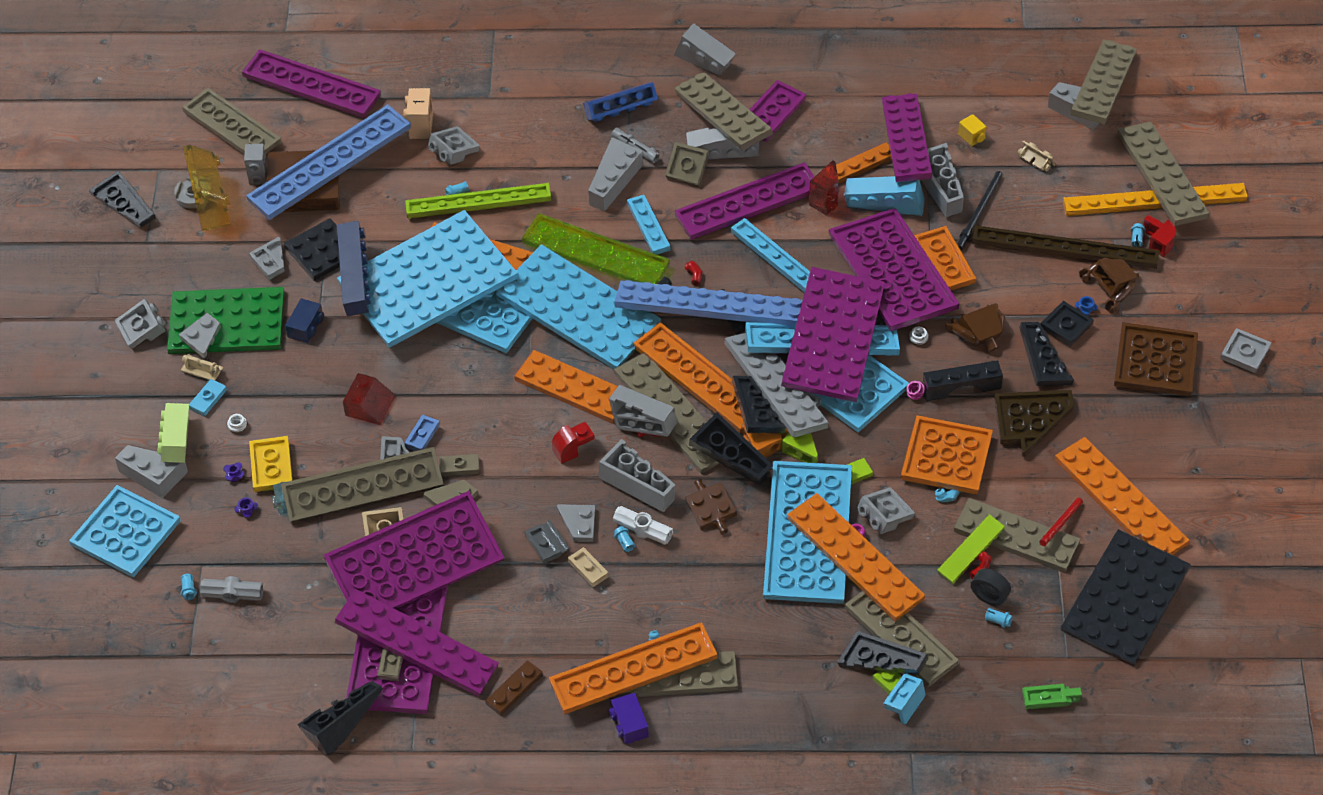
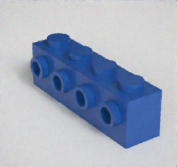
[583,82,658,122]

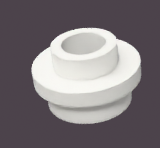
[909,326,928,344]
[227,414,247,432]

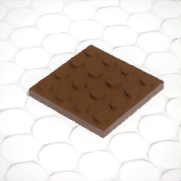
[1114,322,1198,397]

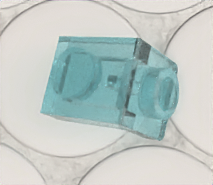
[271,481,289,515]

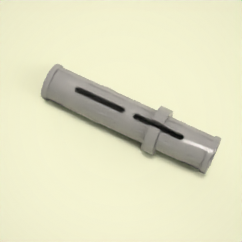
[611,128,660,163]

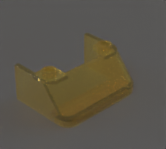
[183,145,231,231]

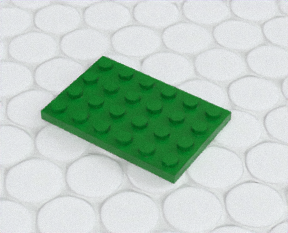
[167,287,284,354]

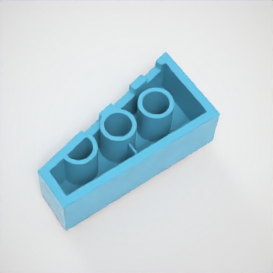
[844,176,925,216]

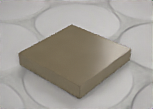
[665,142,710,186]

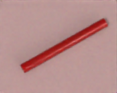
[1039,498,1083,547]

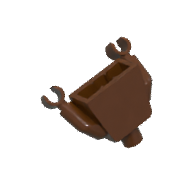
[1079,258,1139,313]
[945,303,1005,352]

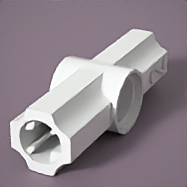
[613,506,673,545]

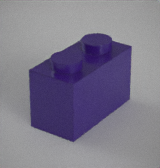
[609,693,649,745]

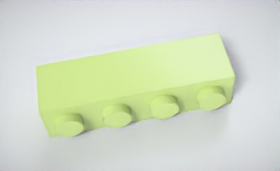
[158,403,189,463]

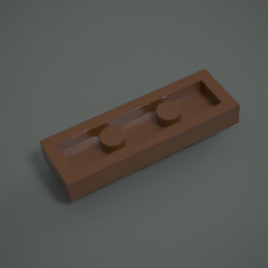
[485,660,543,716]

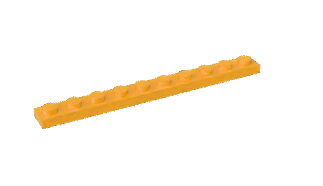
[1063,183,1247,216]

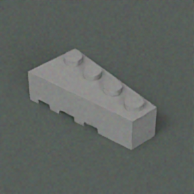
[686,116,759,159]
[588,137,643,212]
[921,143,964,217]
[599,439,675,512]

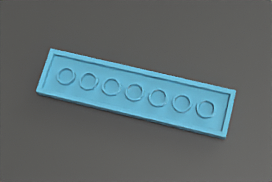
[745,322,900,356]

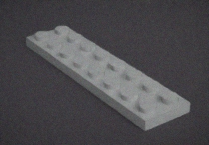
[724,333,828,437]

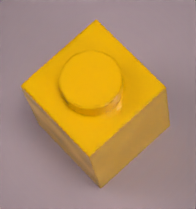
[958,114,987,146]

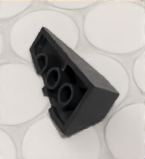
[297,681,383,755]

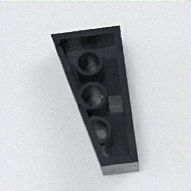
[689,412,773,485]

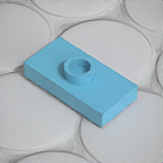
[189,379,227,416]

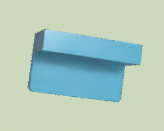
[883,673,926,724]

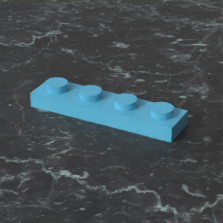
[627,195,670,256]

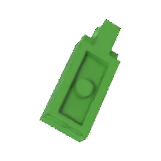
[1022,684,1082,710]

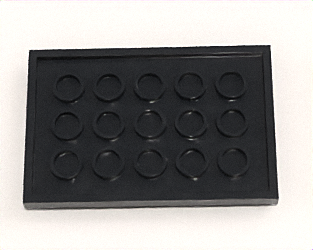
[1061,529,1191,666]

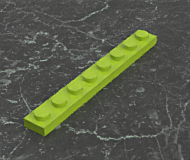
[405,183,551,219]

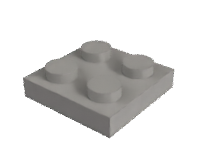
[1220,328,1272,373]

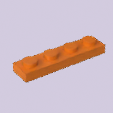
[825,142,892,186]

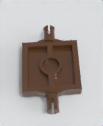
[685,479,737,535]

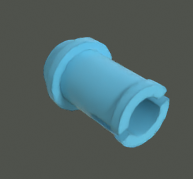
[445,181,469,195]
[1131,223,1146,247]
[614,526,636,552]
[181,574,197,600]
[985,608,1013,628]

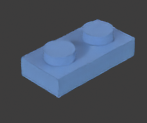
[404,415,440,451]

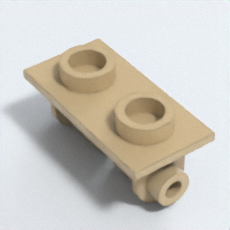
[1017,141,1055,171]
[181,354,223,380]

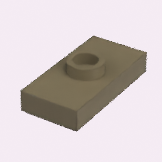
[439,454,479,476]

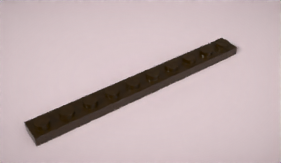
[972,225,1159,269]

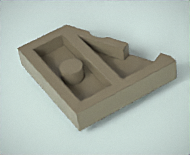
[423,480,478,506]

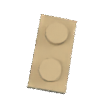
[568,547,609,587]

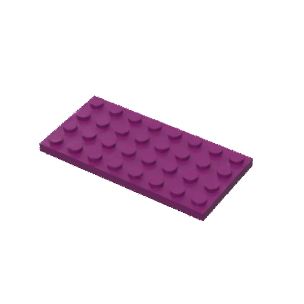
[829,208,959,331]
[781,267,885,403]
[324,491,504,609]
[346,586,448,714]

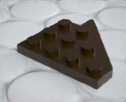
[994,390,1074,457]

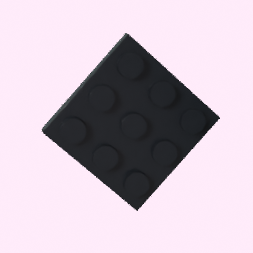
[284,218,340,281]

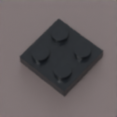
[1041,301,1094,347]

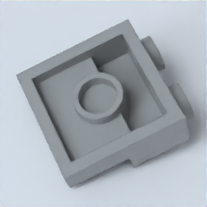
[428,126,480,165]
[115,299,166,349]
[857,487,915,534]

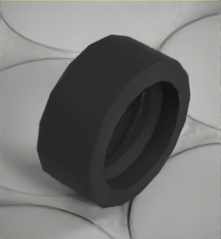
[970,568,1011,606]

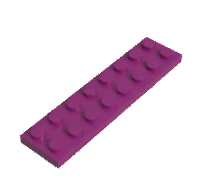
[242,49,381,118]
[882,93,932,182]
[675,162,821,240]
[335,589,499,697]

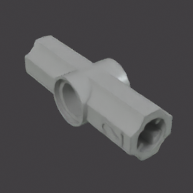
[200,576,263,603]

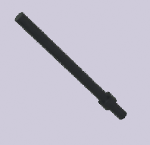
[957,171,1003,250]

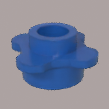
[1075,296,1098,315]

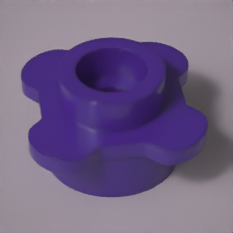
[223,462,245,482]
[235,497,258,518]

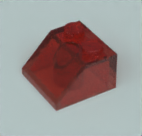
[809,160,839,216]
[343,373,395,425]

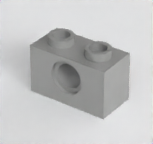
[244,144,268,184]

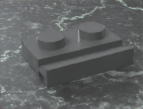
[525,520,569,564]

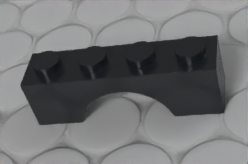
[923,360,1003,401]

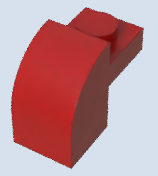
[1143,215,1176,257]
[552,421,595,464]

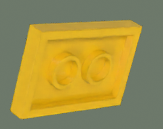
[249,436,293,492]

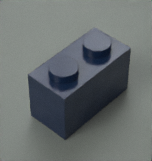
[285,298,324,343]

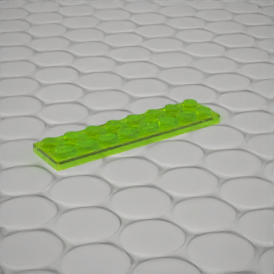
[522,213,670,284]

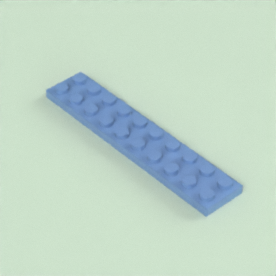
[246,105,411,220]
[615,280,803,327]

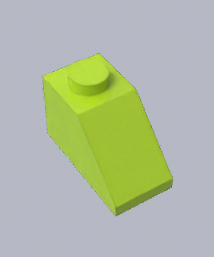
[782,432,818,463]

